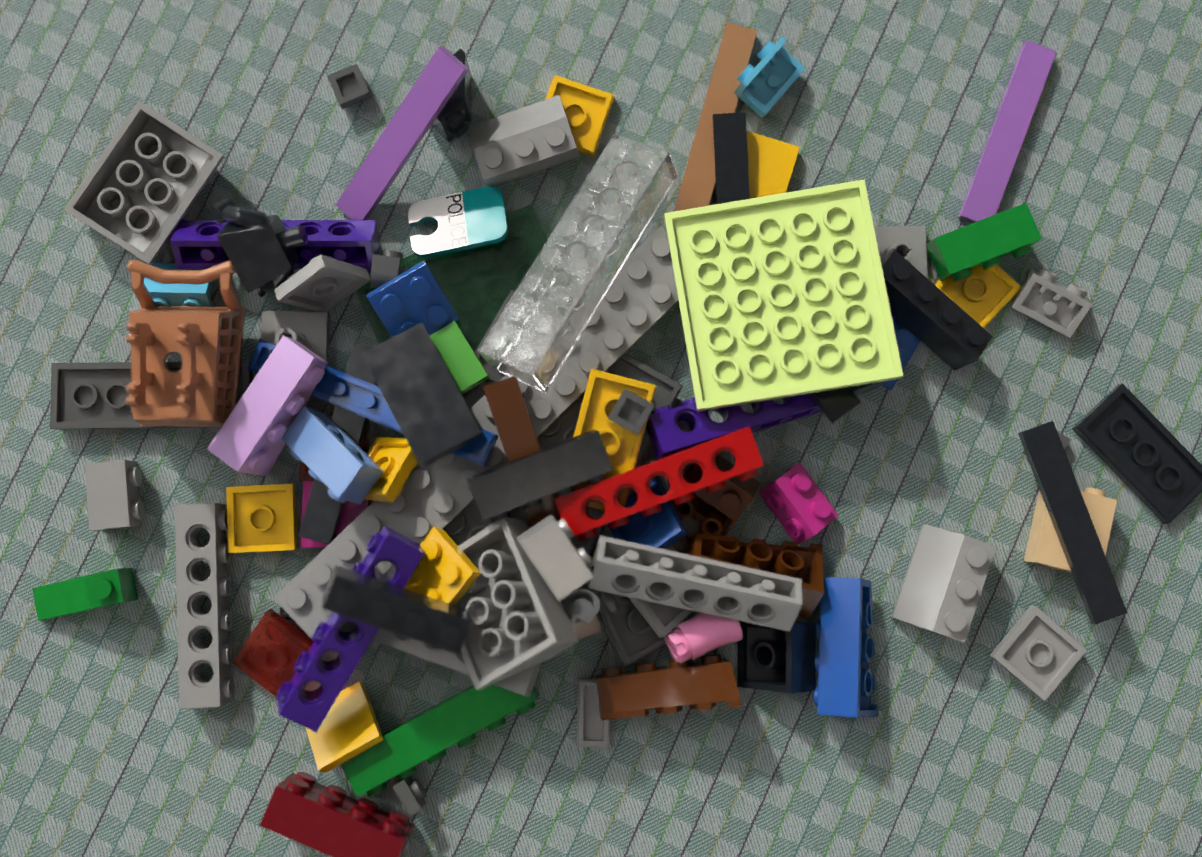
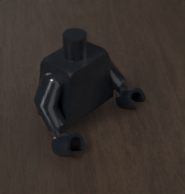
[211,199,308,297]

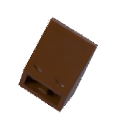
[671,454,760,554]

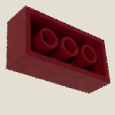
[259,772,415,857]

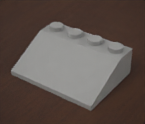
[63,101,225,265]
[456,517,579,690]

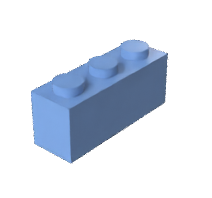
[281,406,384,504]

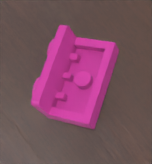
[759,462,839,544]

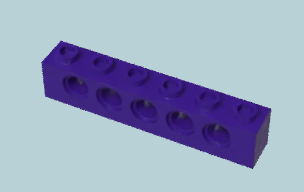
[170,220,380,269]
[646,394,823,460]
[276,525,425,732]

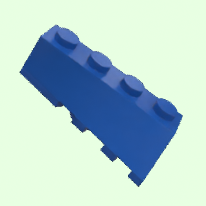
[814,577,878,718]

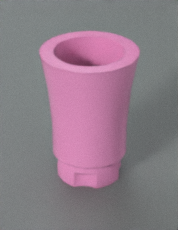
[664,612,743,664]

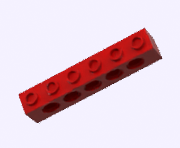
[554,426,764,541]

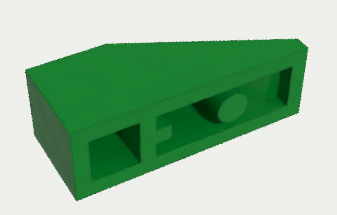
[32,568,138,621]

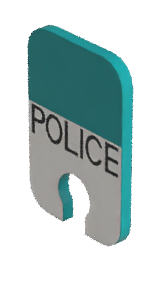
[408,186,508,258]

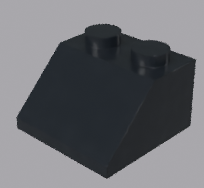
[431,48,472,143]
[737,621,816,694]

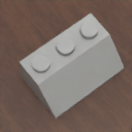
[469,95,580,186]
[891,524,997,643]

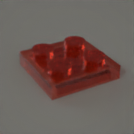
[232,609,314,696]

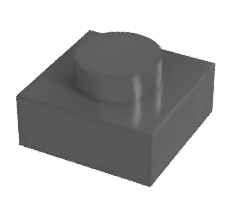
[327,64,372,109]
[608,388,655,435]
[392,776,426,816]

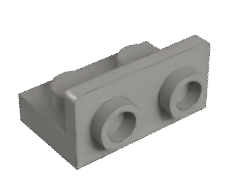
[1011,267,1093,338]

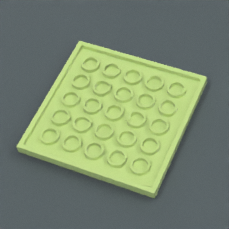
[664,179,903,412]

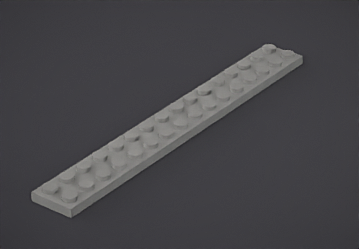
[273,226,679,639]

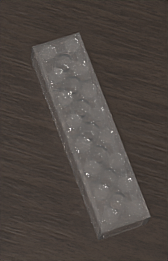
[478,134,678,393]

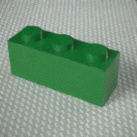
[926,203,1042,282]

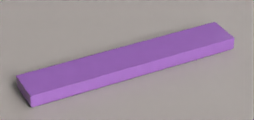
[958,40,1057,224]
[335,47,469,220]

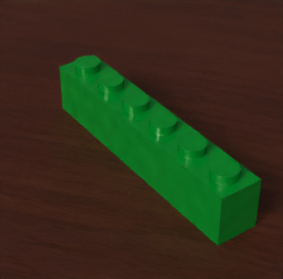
[341,684,539,797]

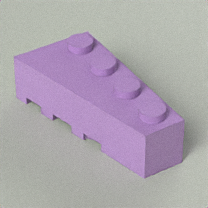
[207,335,328,476]

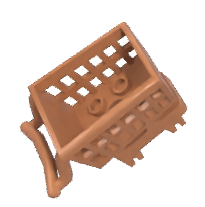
[126,260,246,427]

